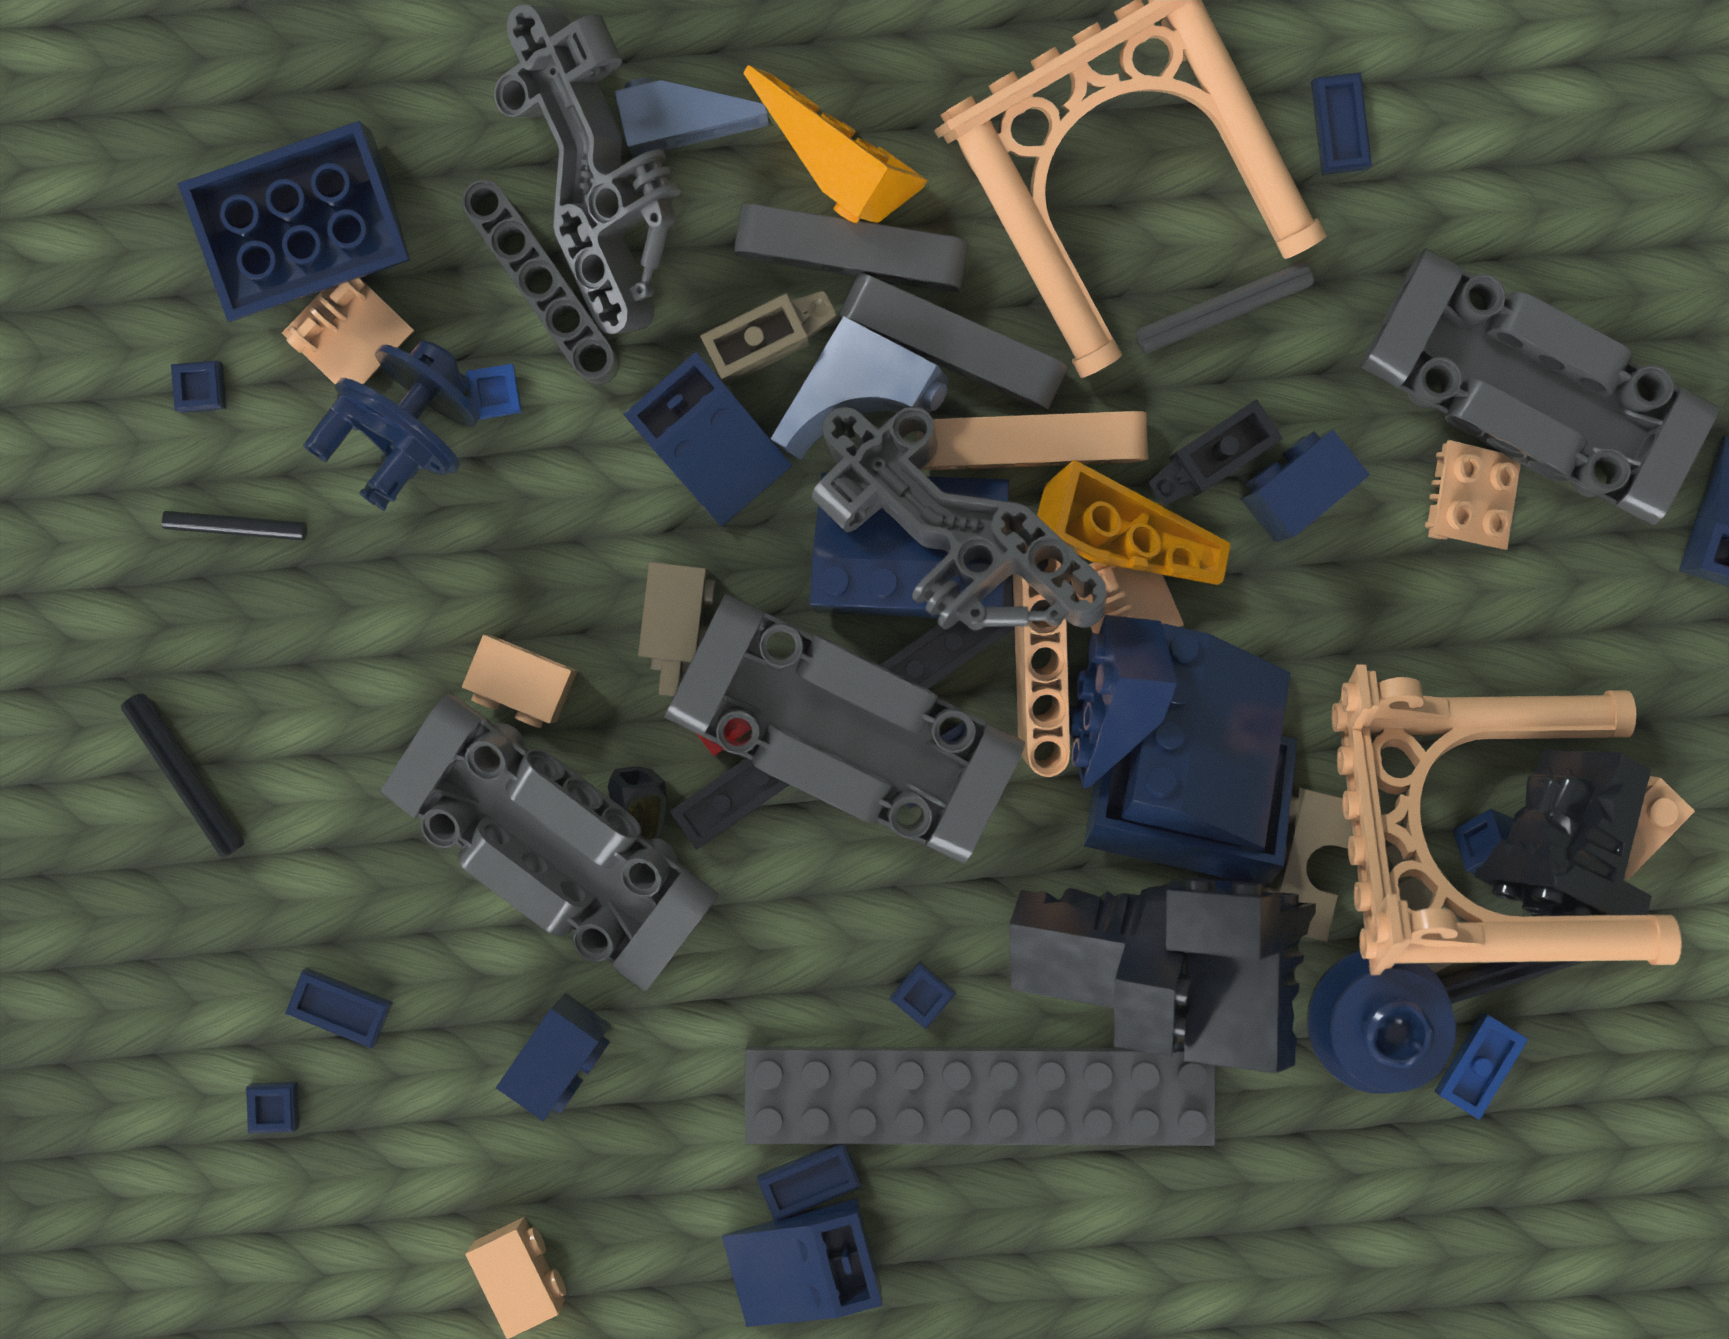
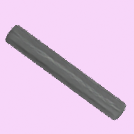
[1135,262,1314,354]

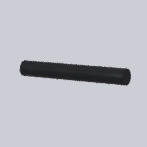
[162,511,307,541]

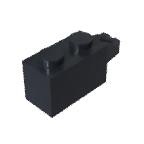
[1146,399,1283,507]

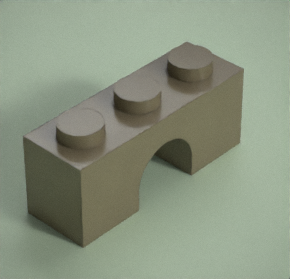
[1262,786,1353,942]

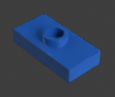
[1434,1012,1528,1120]

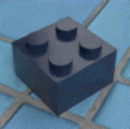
[1240,430,1370,542]
[496,993,611,1121]

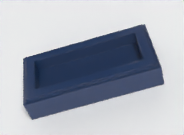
[1311,72,1372,175]
[285,968,393,1048]
[757,1144,862,1222]

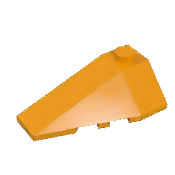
[744,65,928,224]
[1037,460,1231,585]

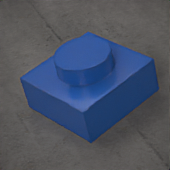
[466,364,523,420]

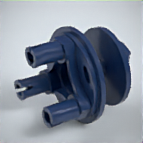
[303,341,480,511]
[1307,949,1456,1094]

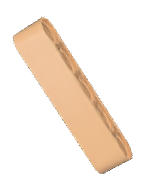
[917,411,1149,470]
[1013,544,1070,777]

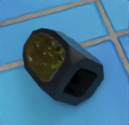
[607,766,667,840]

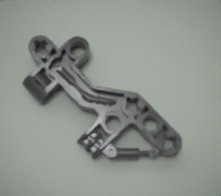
[494,4,682,334]
[812,407,1106,630]

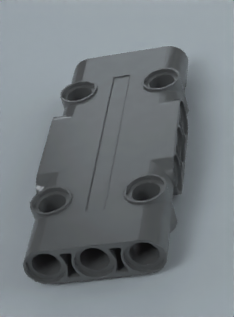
[1360,248,1719,526]
[664,593,1025,864]
[380,692,719,992]

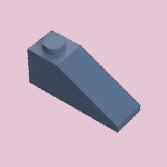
[615,78,769,158]

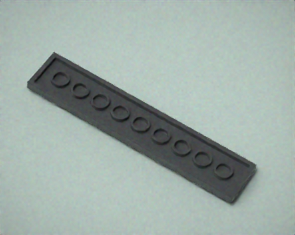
[745,1046,1215,1146]

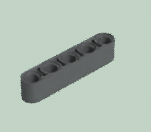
[462,180,619,385]
[734,204,969,292]
[838,273,1068,411]

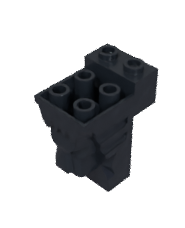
[1474,750,1652,916]
[1166,878,1316,1073]
[1009,880,1191,1057]

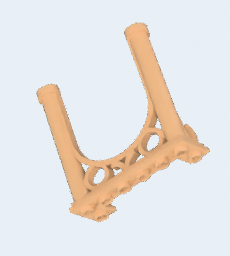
[934,0,1327,378]
[1331,665,1681,975]

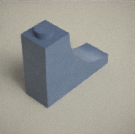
[771,316,949,460]

